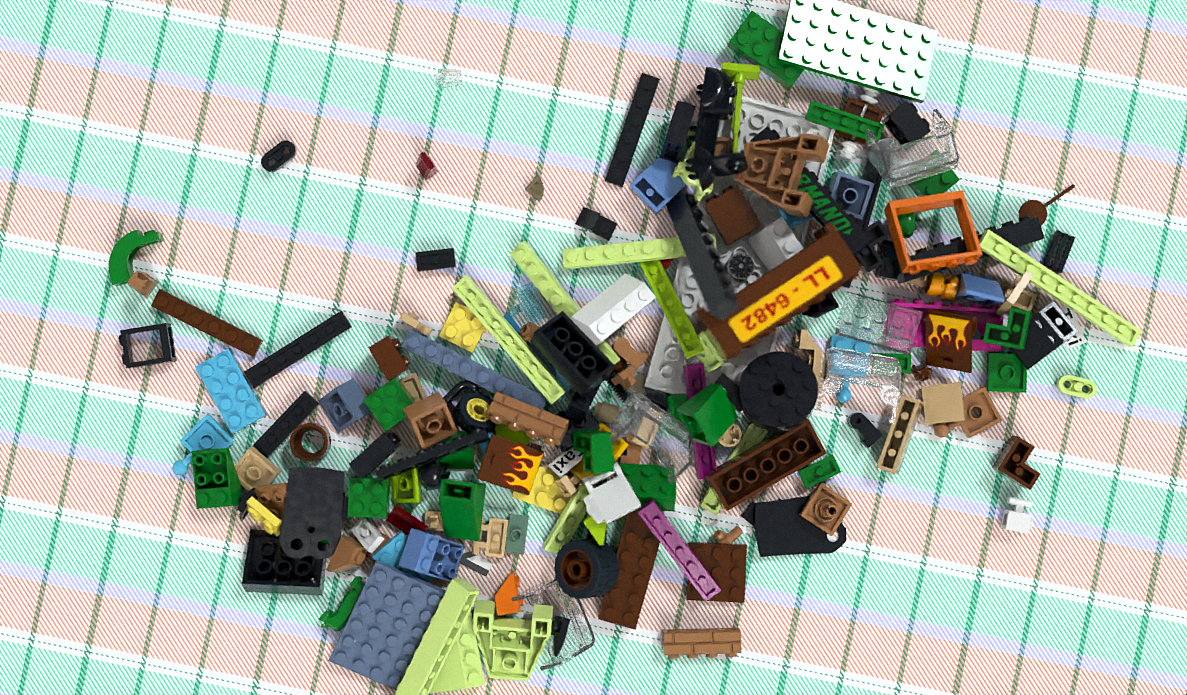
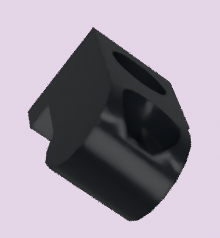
[847,412,883,448]

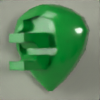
[887,213,921,238]

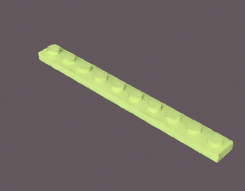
[979,229,1141,347]

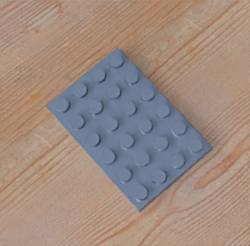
[329,560,446,690]

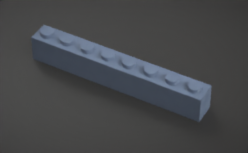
[401,329,548,410]

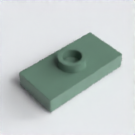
[505,514,529,555]

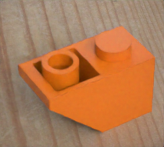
[494,571,524,616]

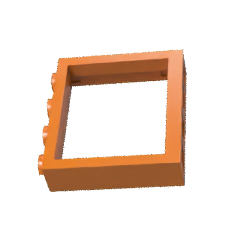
[884,190,983,274]

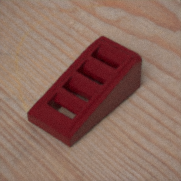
[416,152,438,180]

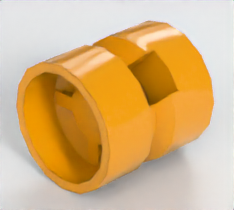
[925,272,959,301]

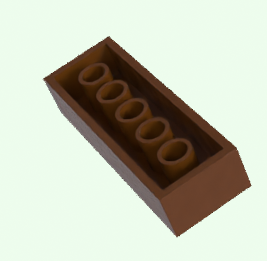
[704,420,827,511]
[598,509,667,630]

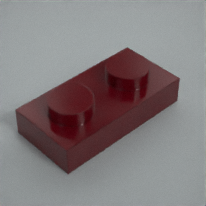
[386,505,428,536]

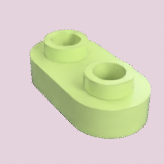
[1057,375,1097,399]

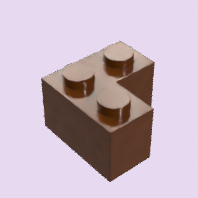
[368,336,411,381]
[992,436,1041,490]

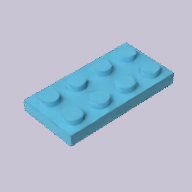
[195,348,267,434]

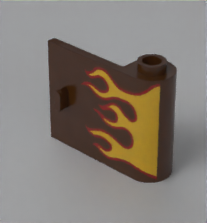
[923,309,977,373]
[476,434,545,495]

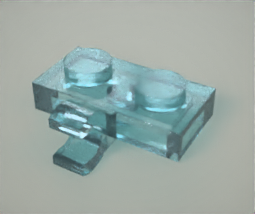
[508,282,547,323]

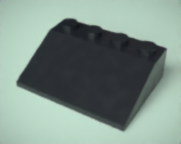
[242,529,327,596]

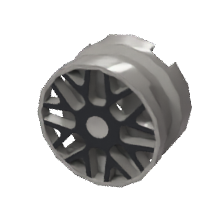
[726,253,755,280]

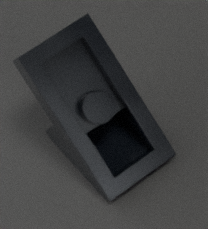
[575,207,618,241]

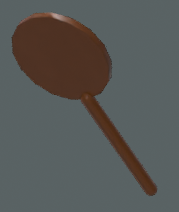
[1019,184,1075,225]

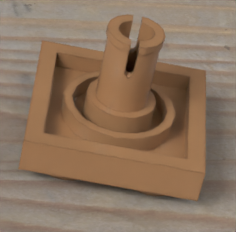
[254,483,288,520]
[799,483,852,536]

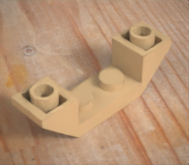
[794,329,822,389]

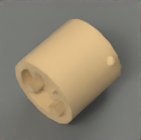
[717,423,742,447]

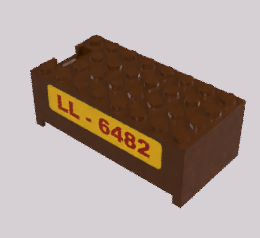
[692,222,862,360]

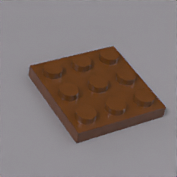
[687,542,747,603]

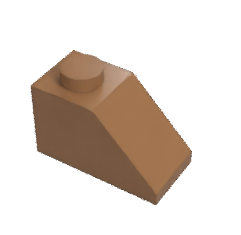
[326,536,368,573]

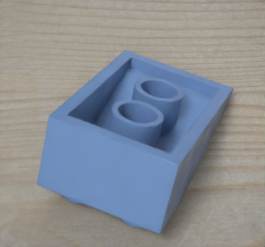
[955,271,1005,305]

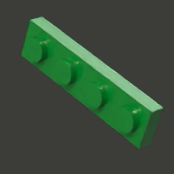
[804,101,884,144]

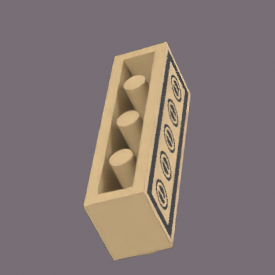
[876,395,924,475]

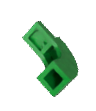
[109,230,165,286]

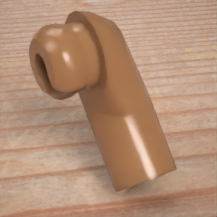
[714,526,743,544]

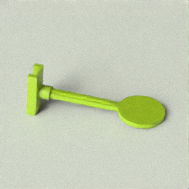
[720,62,760,153]

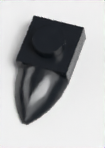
[237,487,257,522]
[551,616,570,657]

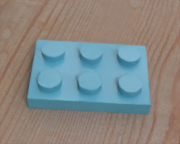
[371,530,434,582]

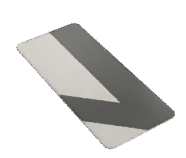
[460,548,493,576]

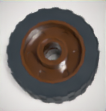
[554,538,619,599]

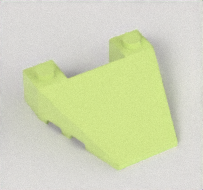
[473,599,553,681]

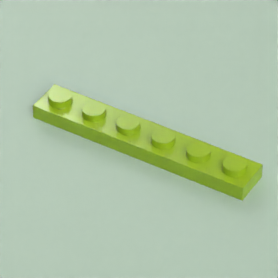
[639,260,705,359]

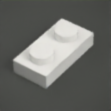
[351,517,384,553]

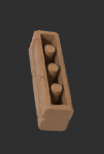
[487,392,569,446]
[663,628,741,659]

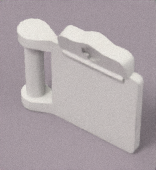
[582,462,641,524]

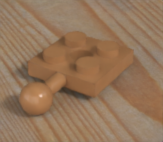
[934,386,1003,438]

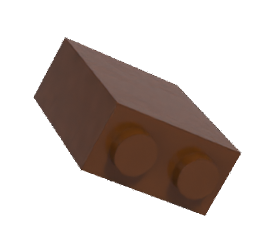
[703,185,761,246]

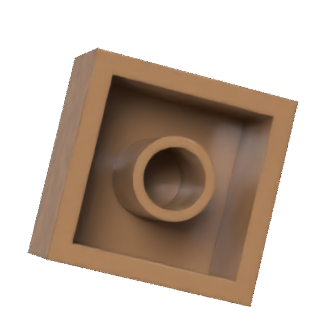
[403,392,458,449]

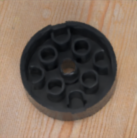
[739,351,818,433]

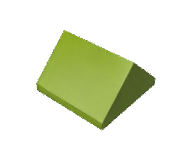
[391,464,423,503]
[583,515,607,545]

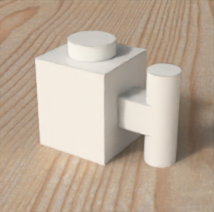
[1000,497,1033,534]

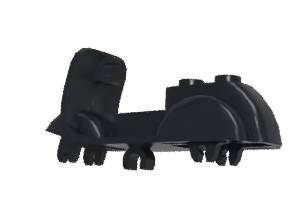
[685,67,748,191]

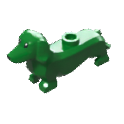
[319,576,366,632]

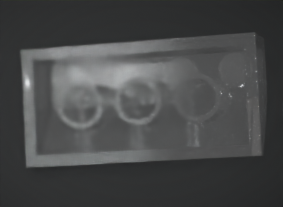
[835,291,923,355]

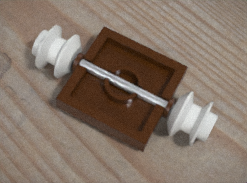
[834,87,884,160]

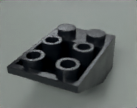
[1009,301,1079,370]

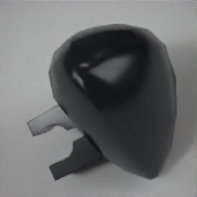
[418,460,450,490]

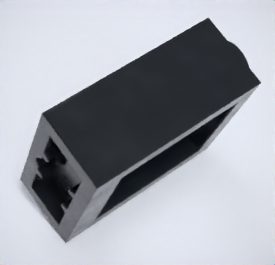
[660,101,696,163]
[119,323,177,368]
[349,431,402,478]

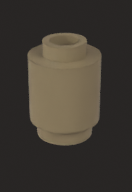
[593,401,622,425]

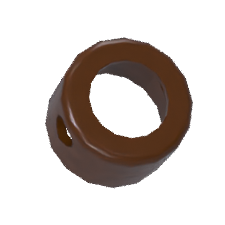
[289,422,332,462]

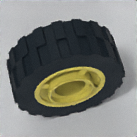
[454,392,496,434]

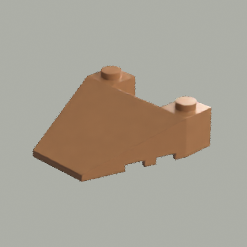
[734,134,830,218]

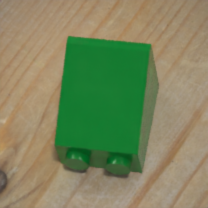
[676,383,738,447]

